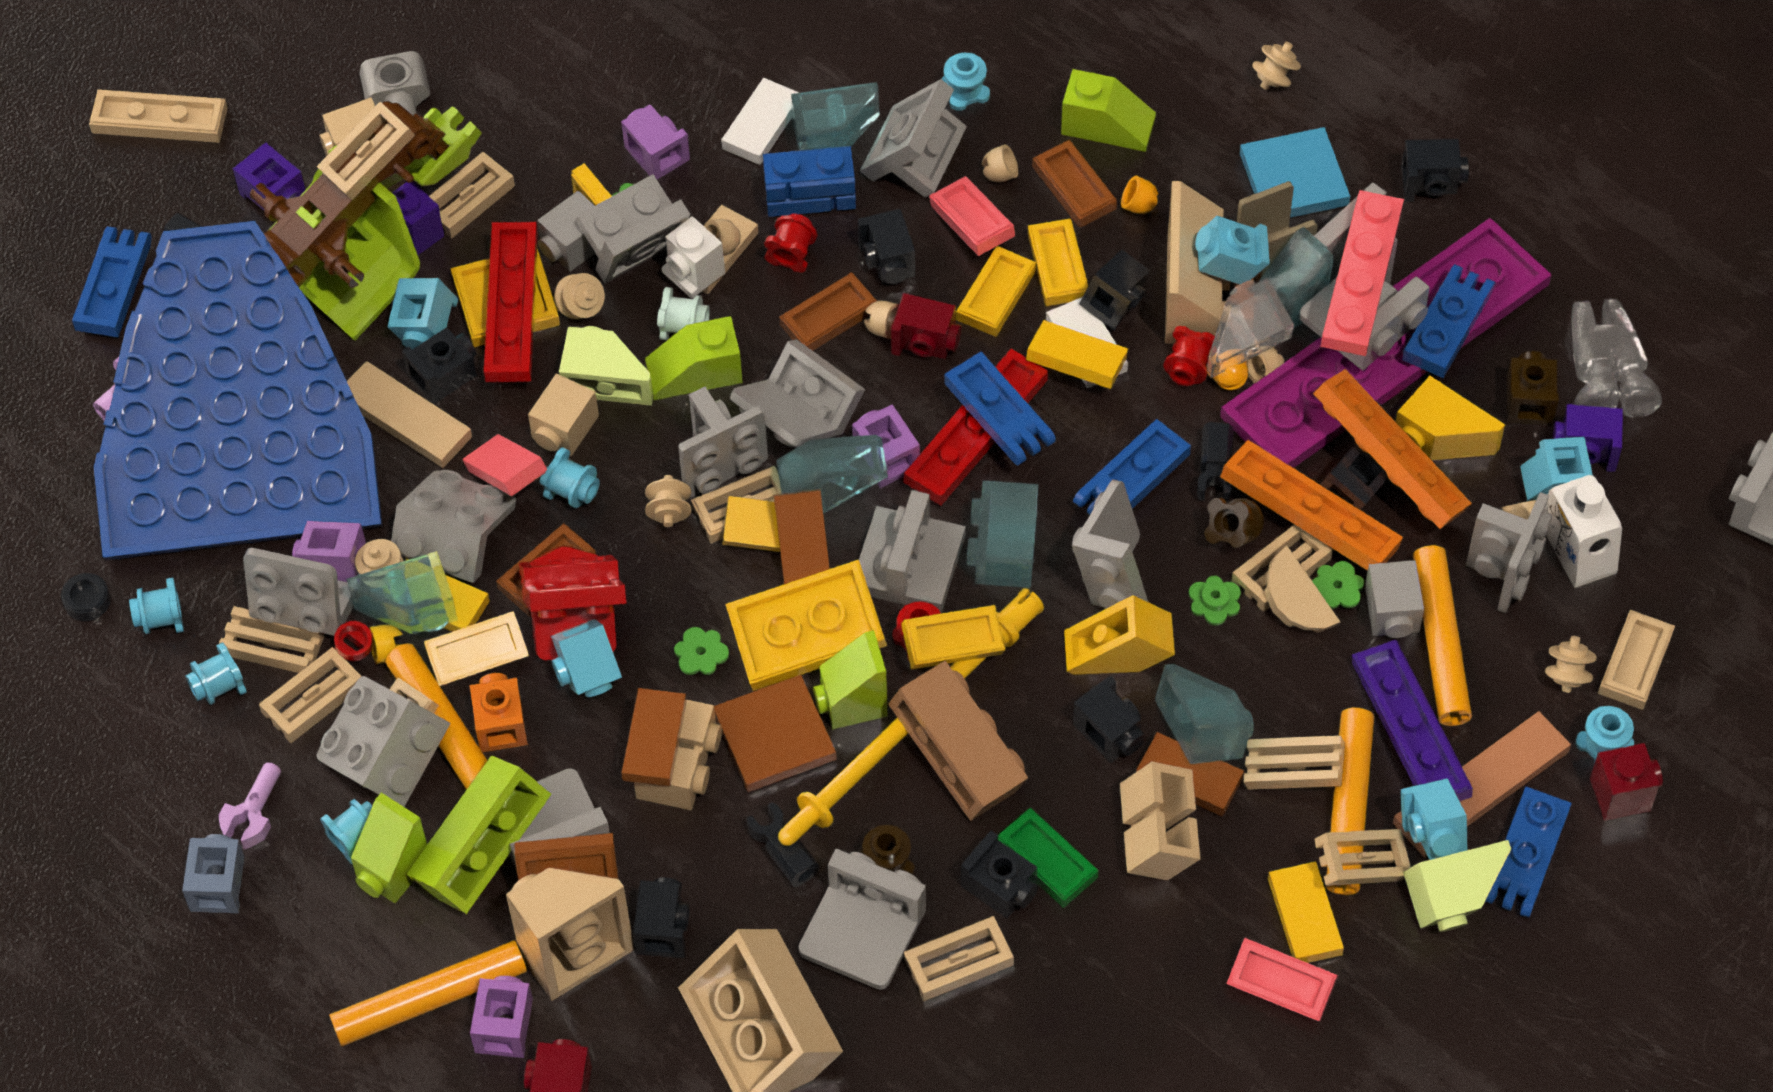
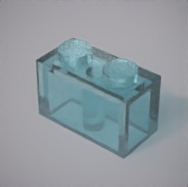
[967,481,1038,588]

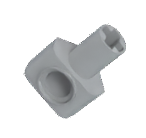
[360,51,431,115]

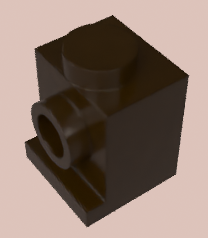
[1507,351,1559,426]

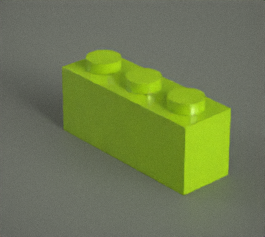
[407,755,552,914]

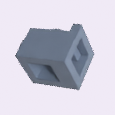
[182,834,245,913]

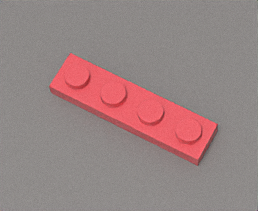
[1321,190,1404,356]

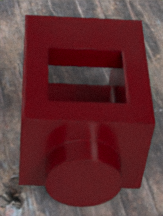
[891,293,962,359]

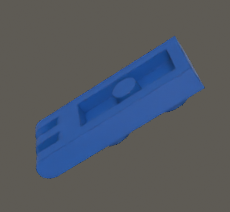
[72,226,152,337]
[1402,264,1496,378]
[944,352,1056,465]
[1073,419,1191,515]
[1485,786,1572,918]

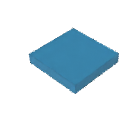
[1240,127,1350,218]

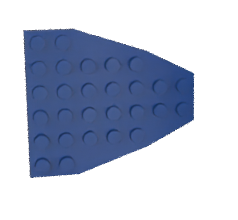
[94,221,383,560]

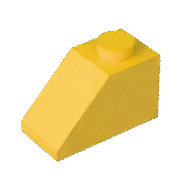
[1396,376,1505,460]
[1064,595,1175,674]

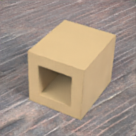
[528,374,599,456]

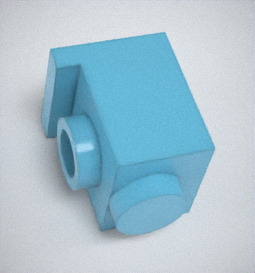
[1195,216,1270,286]
[387,278,458,349]
[1520,437,1593,501]
[1401,779,1467,860]

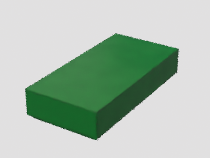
[998,808,1099,908]

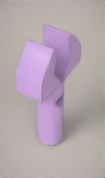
[219,763,281,849]

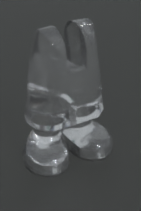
[1571,299,1662,418]

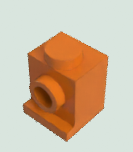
[469,673,528,753]

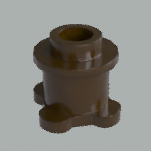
[1204,498,1264,548]
[860,825,914,875]

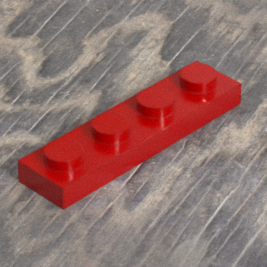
[484,222,538,382]
[904,349,1048,506]

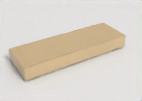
[89,90,227,143]
[347,361,472,468]

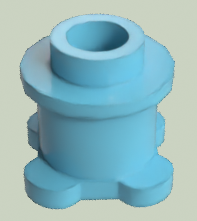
[942,52,990,111]
[540,447,600,508]
[129,577,184,634]
[185,642,247,705]
[1575,706,1634,763]
[320,799,372,865]

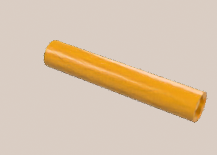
[1413,545,1472,726]
[385,643,488,790]
[1326,708,1374,895]
[329,940,527,1047]

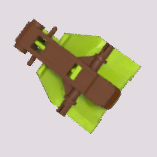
[250,101,482,341]

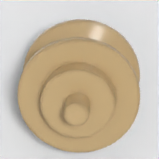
[1252,41,1301,90]
[554,273,605,319]
[645,475,691,527]
[355,539,406,591]
[1545,636,1597,693]

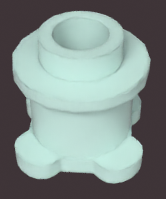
[657,287,710,341]

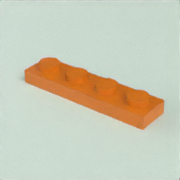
[1313,369,1472,529]
[1220,440,1403,571]

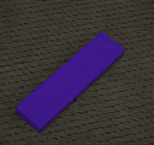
[1352,640,1473,801]

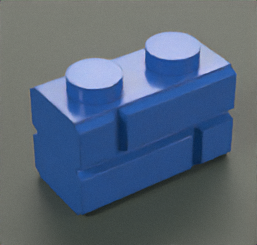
[763,146,856,217]

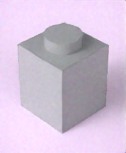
[537,191,595,272]
[1365,560,1424,638]

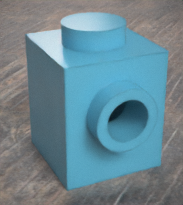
[551,619,622,697]

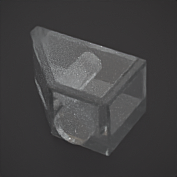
[1207,278,1294,378]

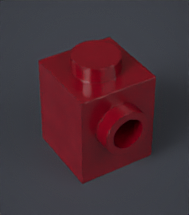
[1590,743,1663,821]
[524,1039,592,1092]

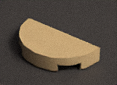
[1265,545,1340,633]

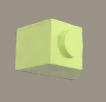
[559,326,653,406]
[1403,840,1511,932]

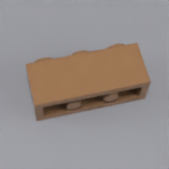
[888,661,1028,821]

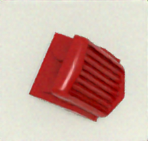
[519,545,626,660]

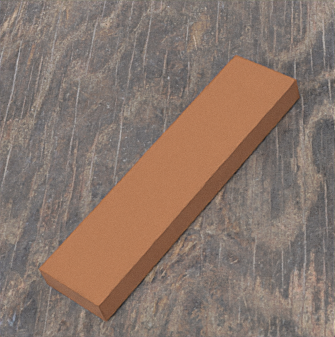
[1393,711,1571,858]

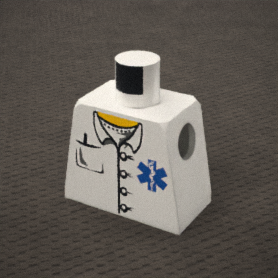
[1545,475,1622,588]

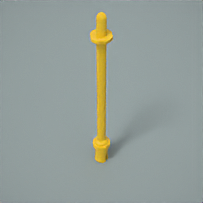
[778,588,1044,846]

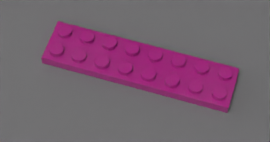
[1220,218,1551,468]

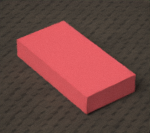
[929,176,1015,256]
[462,434,547,496]
[1226,938,1338,1022]

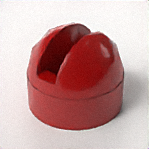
[334,621,373,662]

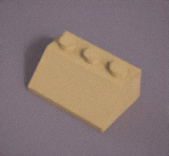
[1165,181,1231,346]
[506,868,634,1001]
[678,929,843,1092]

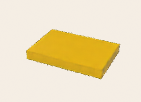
[726,560,887,691]

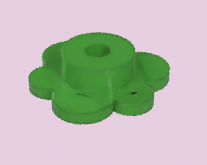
[1312,561,1364,609]
[1189,576,1241,625]
[674,627,729,675]

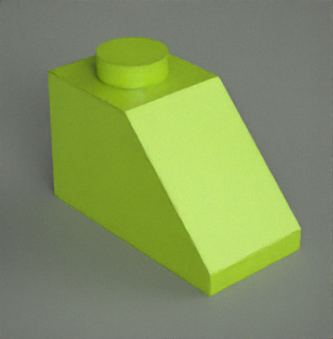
[1061,69,1156,152]
[645,316,743,400]
[813,630,888,730]
[351,792,427,903]

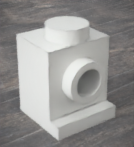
[662,216,725,299]

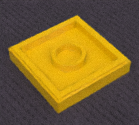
[451,249,560,347]

